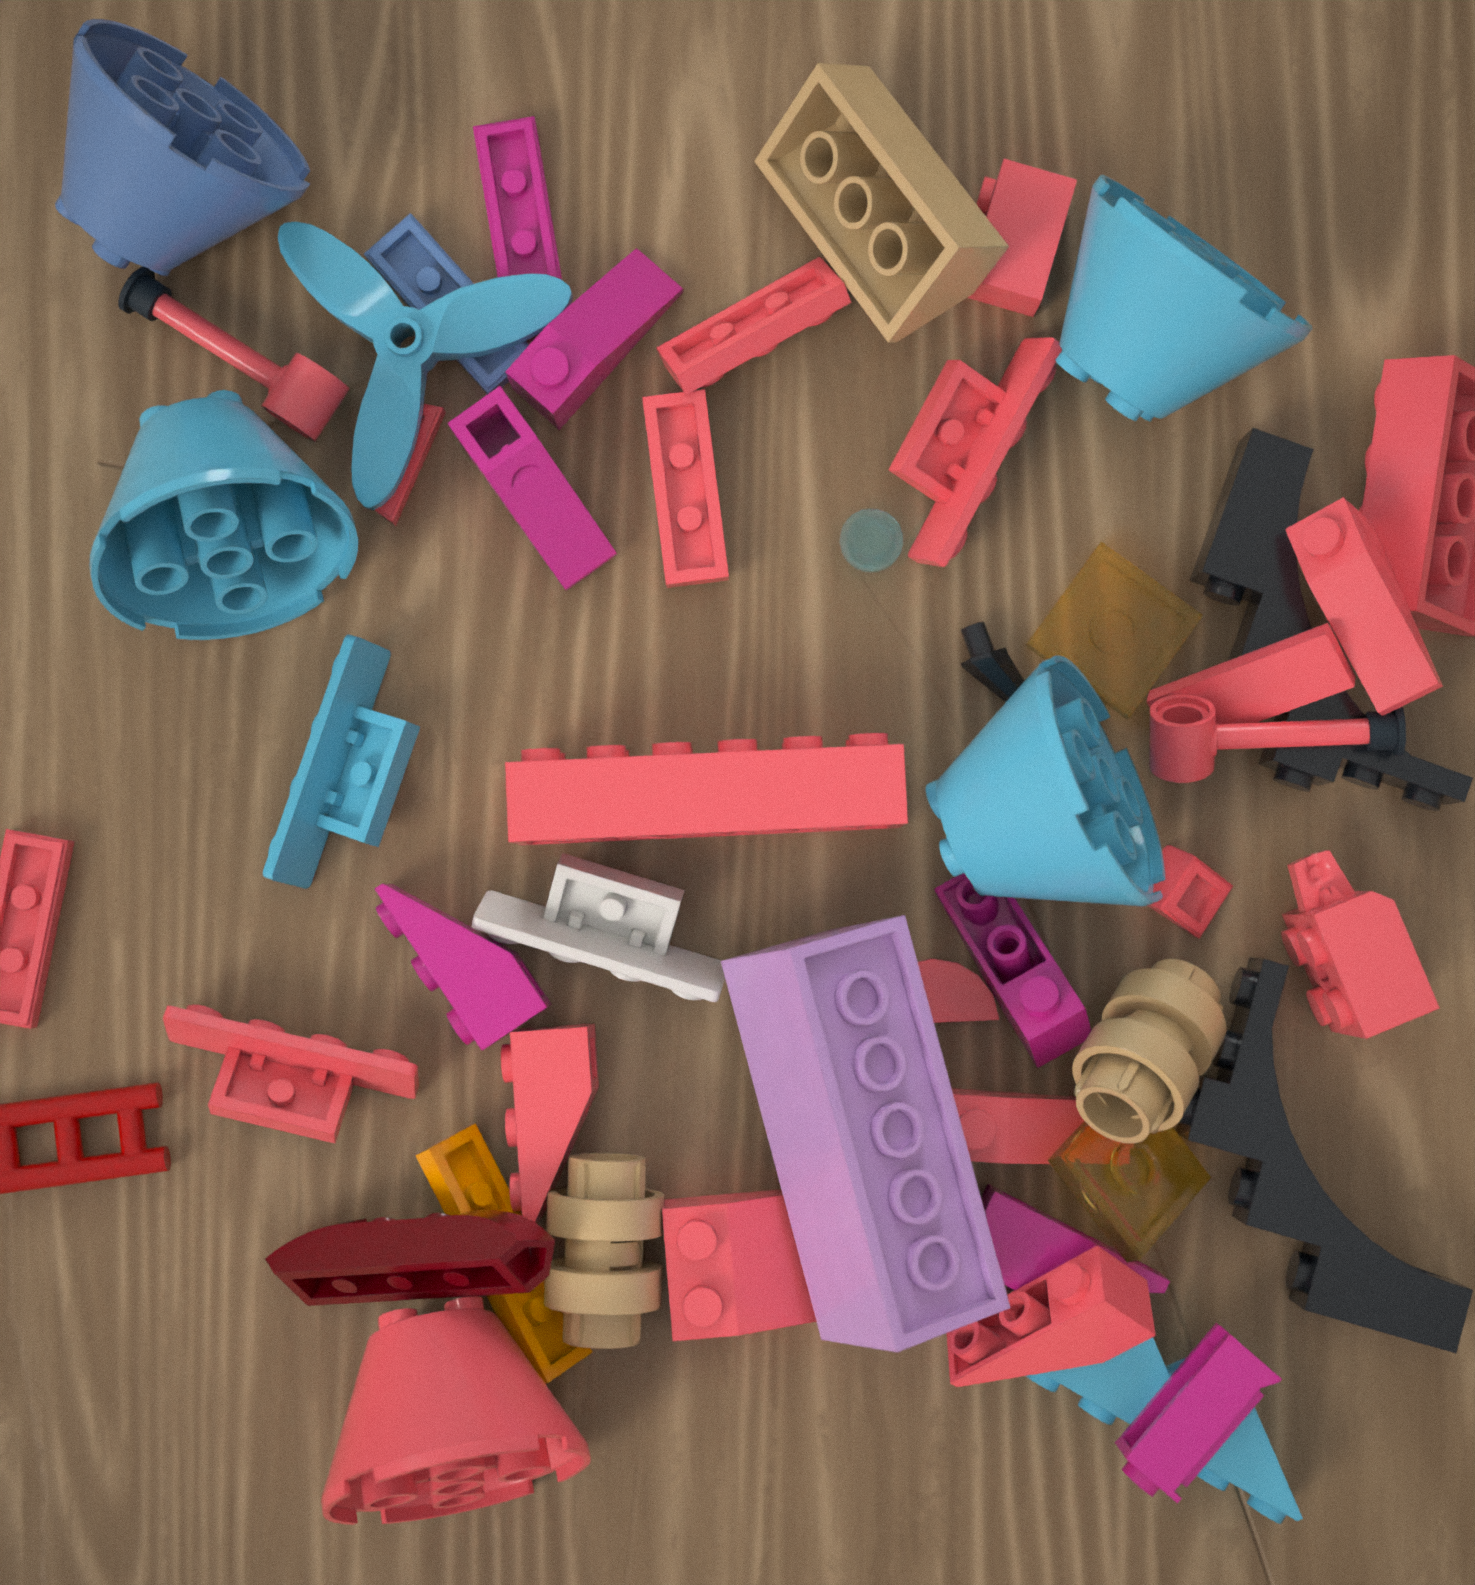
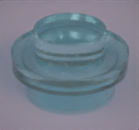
[840,509,903,573]

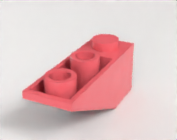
[501,1023,599,1224]
[947,1245,1156,1387]

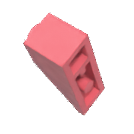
[1285,497,1443,715]
[952,1088,1127,1165]

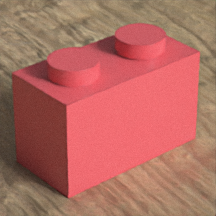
[967,159,1077,317]

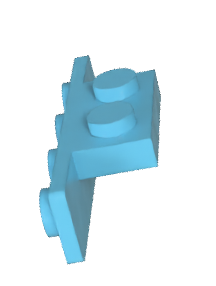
[263,634,420,889]

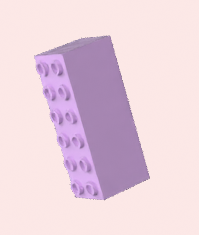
[721,915,1010,1352]

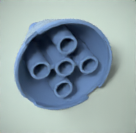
[55,19,310,276]

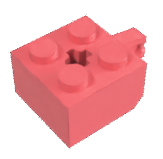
[1281,850,1440,1039]

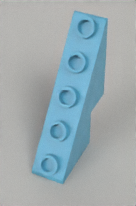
[1026,1337,1303,1524]

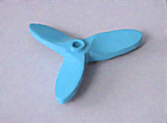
[278,221,573,510]

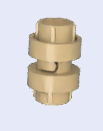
[1072,959,1227,1143]
[544,1153,664,1349]

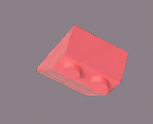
[662,1189,817,1341]

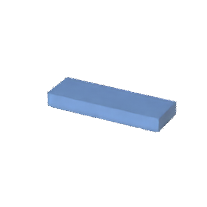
[364,213,529,395]

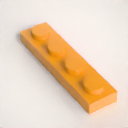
[415,1123,592,1384]

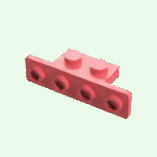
[888,337,1062,567]
[163,1005,419,1144]

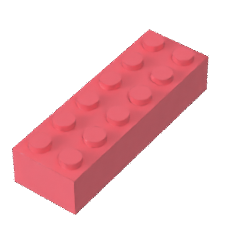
[505,733,908,846]

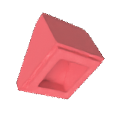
[1148,845,1233,939]

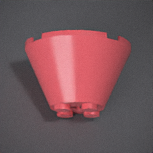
[321,1296,591,1525]

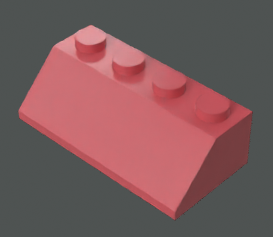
[1358,355,1475,637]

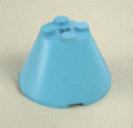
[1055,174,1313,422]
[89,390,358,640]
[926,655,1166,906]

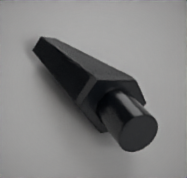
[961,621,1024,702]

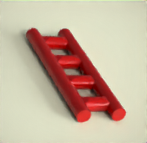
[0,1082,171,1194]

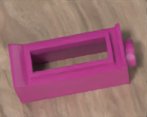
[1115,1322,1282,1504]

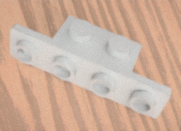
[471,853,725,1002]

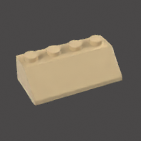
[754,63,1009,343]

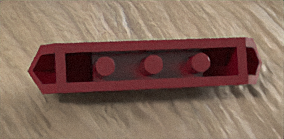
[265,1209,555,1306]

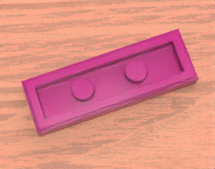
[473,116,563,281]

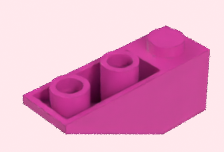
[447,386,617,591]
[934,873,1091,1068]
[375,883,552,1051]

